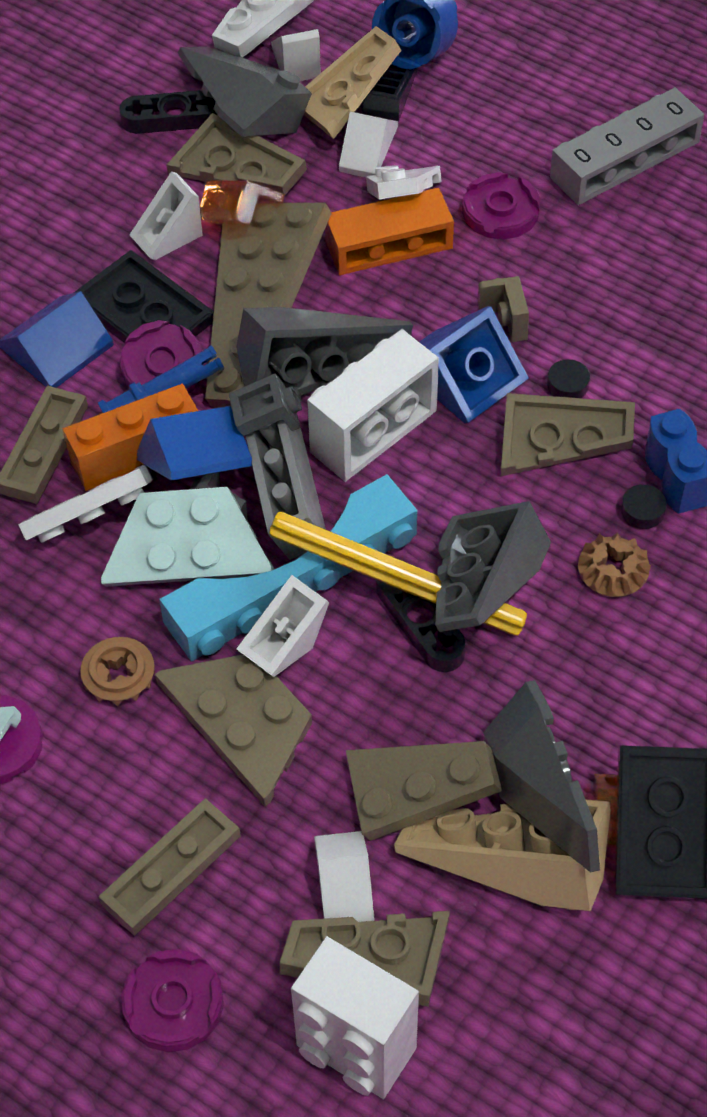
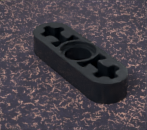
[119,90,217,134]
[376,561,465,672]

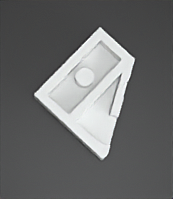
[366,165,442,199]

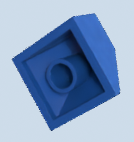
[419,306,529,423]

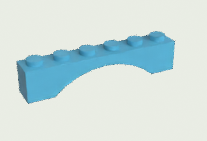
[159,474,417,662]

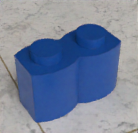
[645,409,707,514]

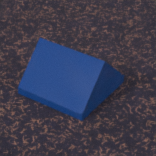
[0,291,114,388]
[137,406,252,480]

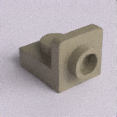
[478,276,529,342]

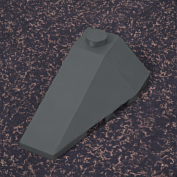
[178,46,312,137]
[236,307,413,401]
[435,501,551,632]
[483,680,600,873]

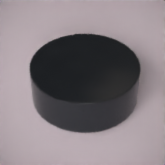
[547,359,590,398]
[621,484,667,529]

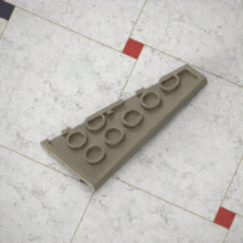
[205,202,332,409]

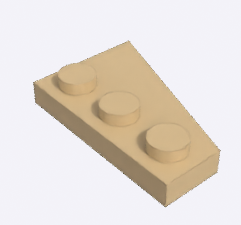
[304,26,401,139]

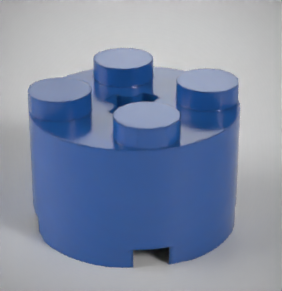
[372,0,458,69]

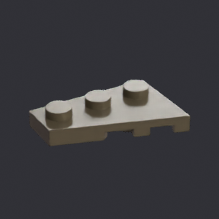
[166,113,307,196]
[500,393,635,477]
[346,741,502,841]
[280,911,450,1007]

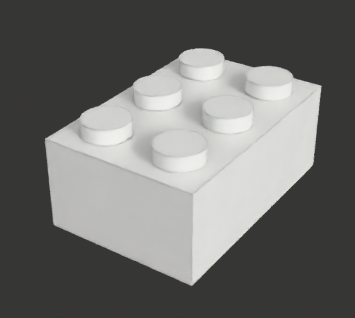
[307,329,439,482]
[291,936,419,1100]

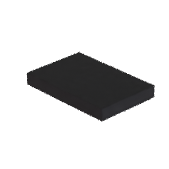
[74,250,214,343]
[614,745,707,898]

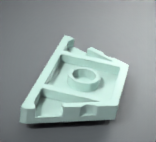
[101,487,274,587]

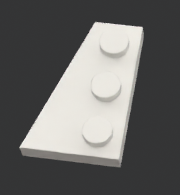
[212,0,314,58]
[18,464,155,543]

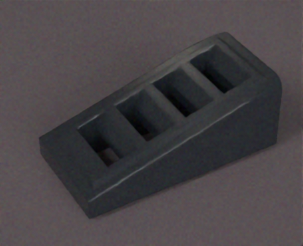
[362,64,417,122]

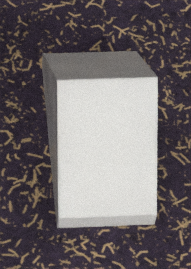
[271,29,321,81]
[339,112,398,178]
[130,171,203,260]
[237,575,329,677]
[314,831,374,922]

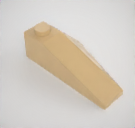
[394,800,610,911]

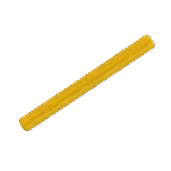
[269,512,527,636]

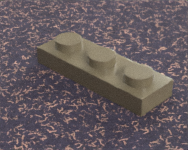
[0,385,88,504]
[98,798,241,936]

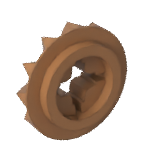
[578,532,651,597]
[80,637,155,706]

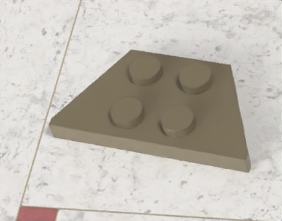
[155,654,312,807]

